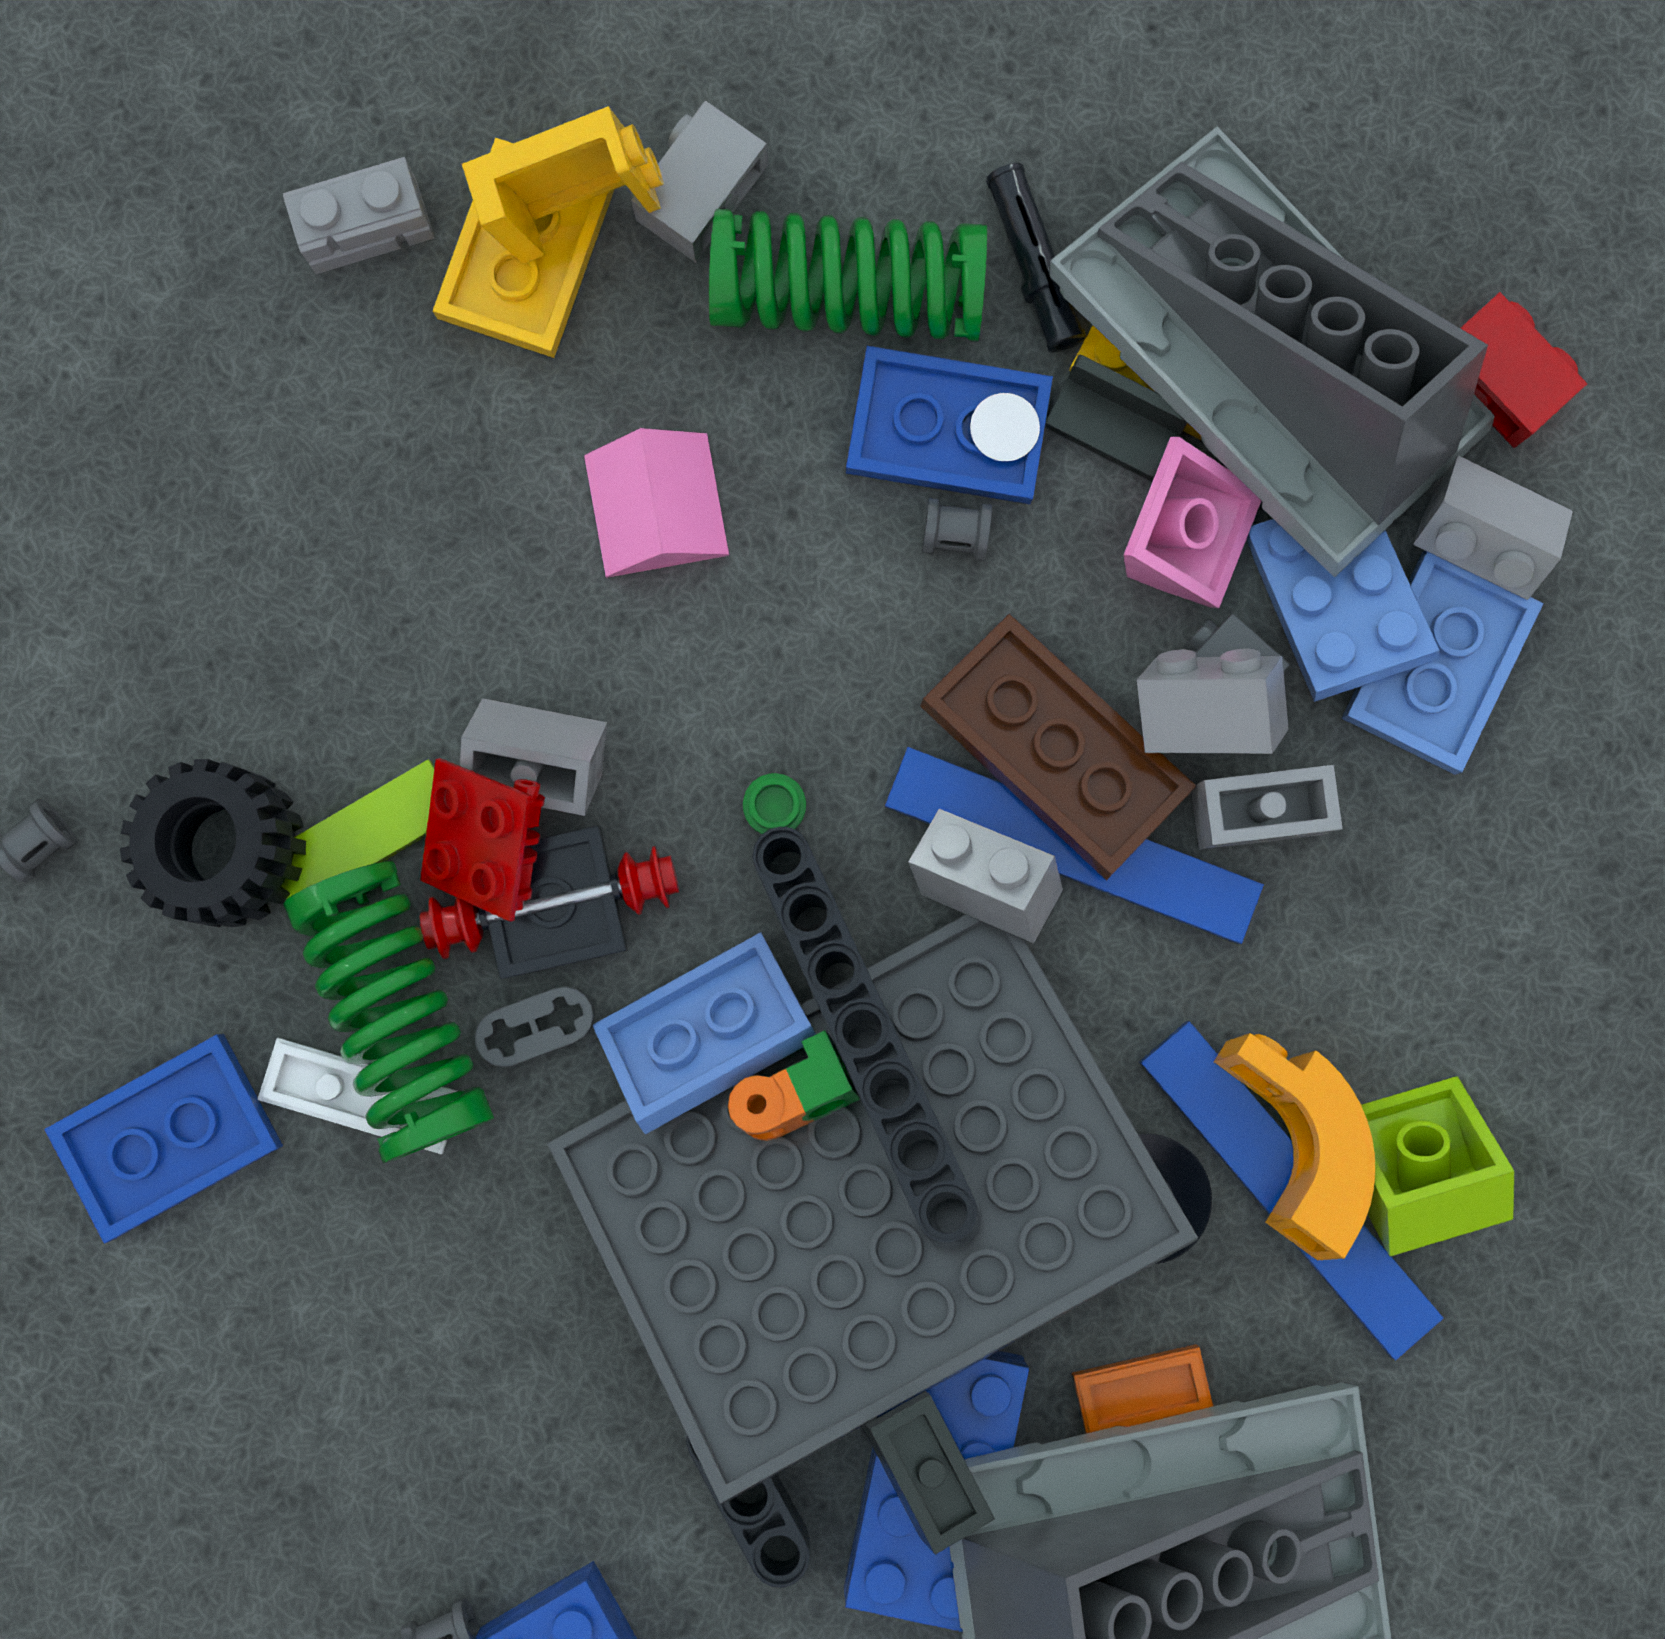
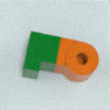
[728,1030,860,1141]

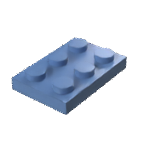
[1247,519,1440,702]
[1341,551,1544,775]
[592,932,816,1134]

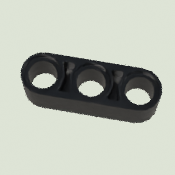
[686,1436,810,1588]

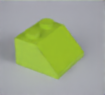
[1361,1076,1514,1257]

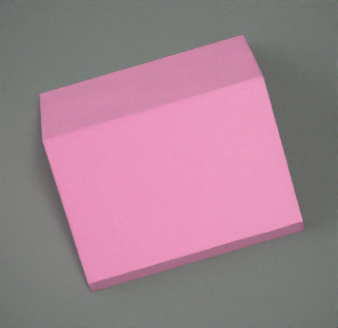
[584,428,729,578]
[1124,437,1262,608]

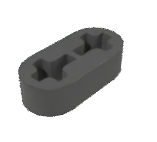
[475,987,596,1067]

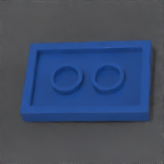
[846,346,1053,504]
[44,1034,283,1244]

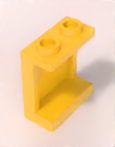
[462,106,664,264]

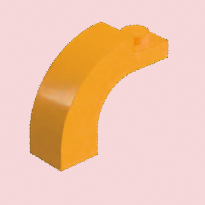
[1214,1033,1375,1261]

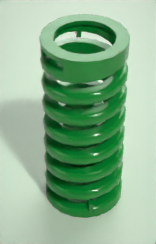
[709,209,987,342]
[283,861,494,1164]

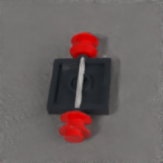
[419,826,679,979]

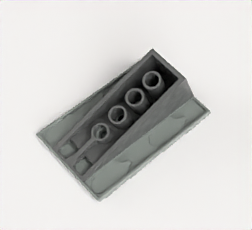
[1050,126,1495,577]
[949,1382,1391,1639]

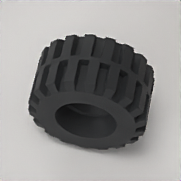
[120,759,306,928]

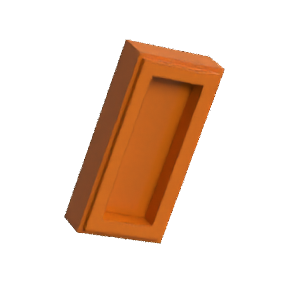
[1072,1344,1213,1433]

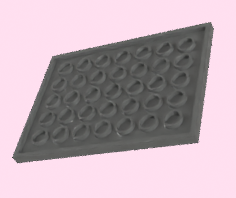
[547,915,1198,1504]

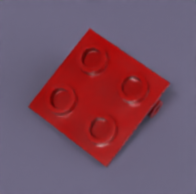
[420,758,545,922]

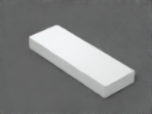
[257,1038,457,1154]

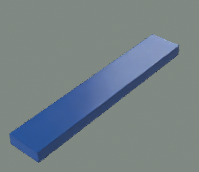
[885,747,1264,944]
[1139,1021,1444,1361]

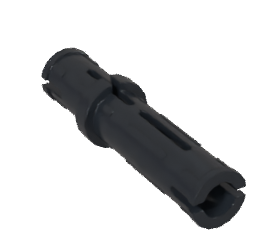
[986,163,1086,353]

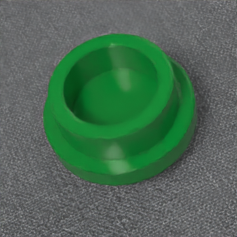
[743,773,806,834]

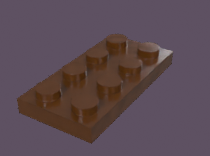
[920,614,1196,880]

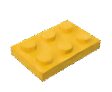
[433,137,615,358]

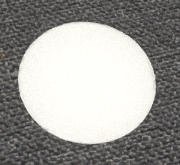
[970,393,1040,461]

